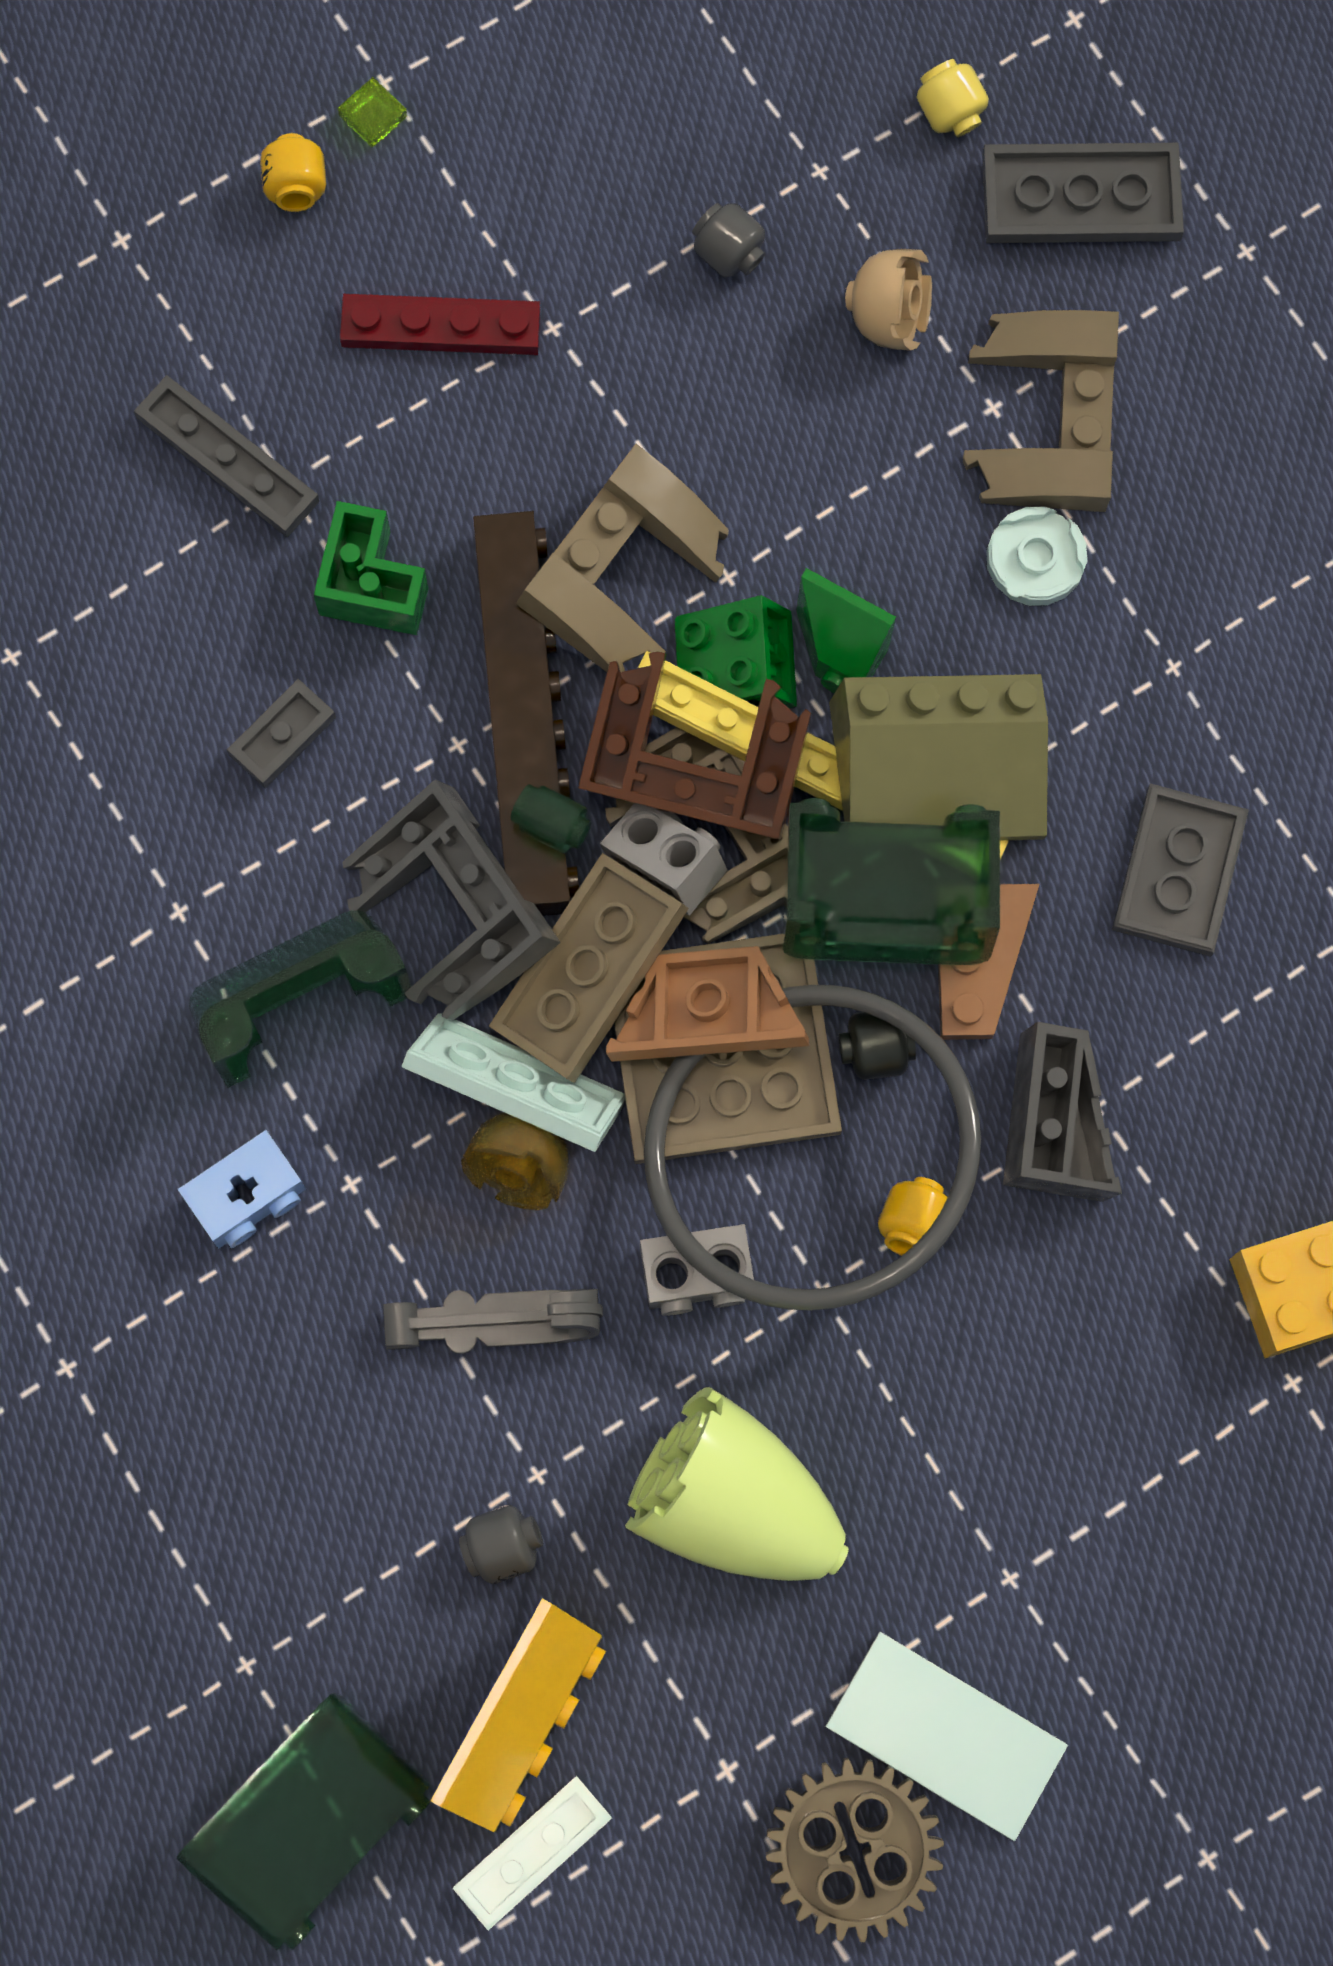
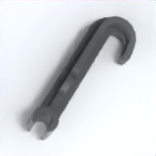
[383,1289,603,1354]

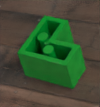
[314,501,428,635]

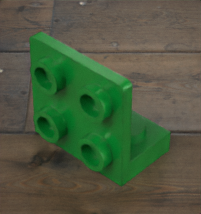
[675,595,797,709]

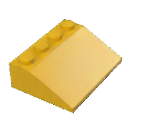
[431,1598,606,1832]

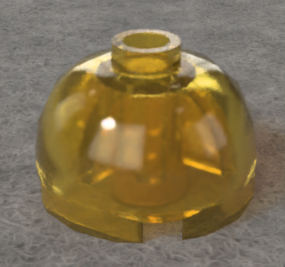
[461,1112,570,1210]

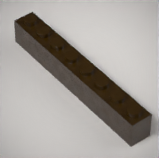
[473,511,579,916]

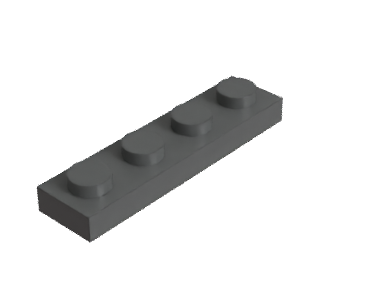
[134,375,320,538]

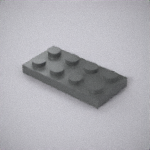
[982,142,1184,243]

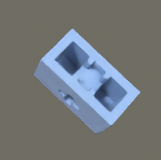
[178,1130,306,1248]

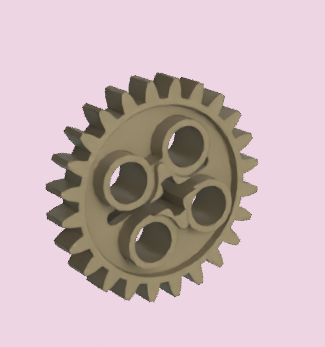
[766,1757,944,1942]

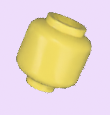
[917,59,989,137]

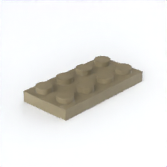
[489,853,689,1083]

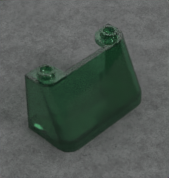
[783,798,1000,965]
[189,910,411,1088]
[176,1693,433,1951]

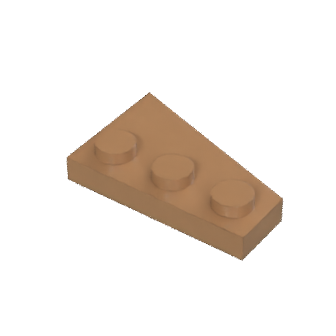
[935,884,1039,1040]

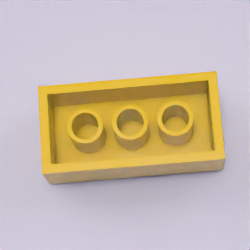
[1229,1221,1333,1359]

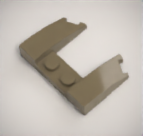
[963,310,1119,512]
[516,443,729,672]
[605,727,818,944]

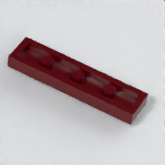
[340,293,541,355]

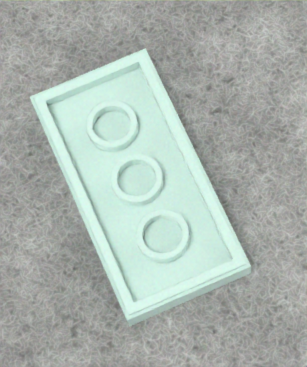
[402,1013,625,1152]
[825,1632,1068,1841]

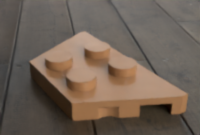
[606,946,809,1062]

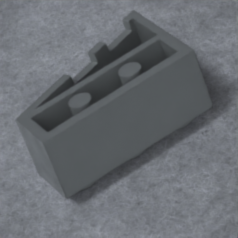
[1003,1022,1122,1202]

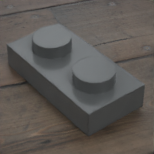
[227,679,336,789]

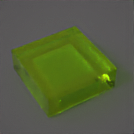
[338,77,407,147]

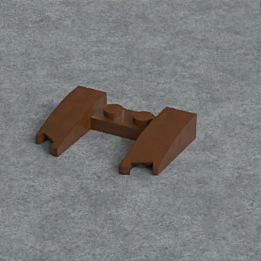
[578,651,812,840]

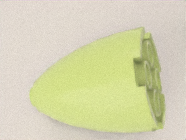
[625,1387,848,1581]

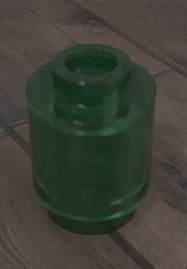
[510,784,592,854]

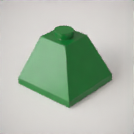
[796,568,896,693]

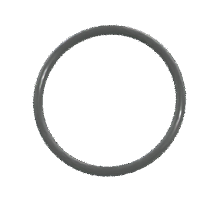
[644,985,981,1311]

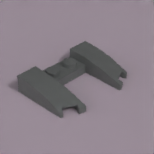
[342,780,561,1020]

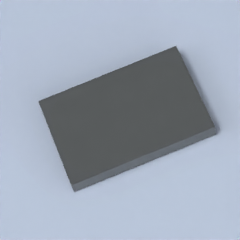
[1112,783,1249,957]

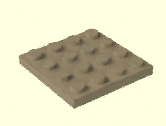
[614,930,842,1164]

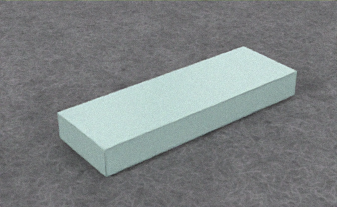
[453,1776,612,1930]

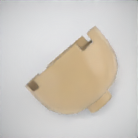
[845,249,932,351]

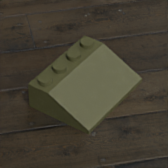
[829,674,1048,845]

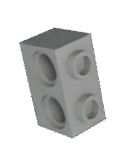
[600,803,728,916]
[640,1224,754,1316]

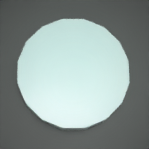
[987,507,1087,606]

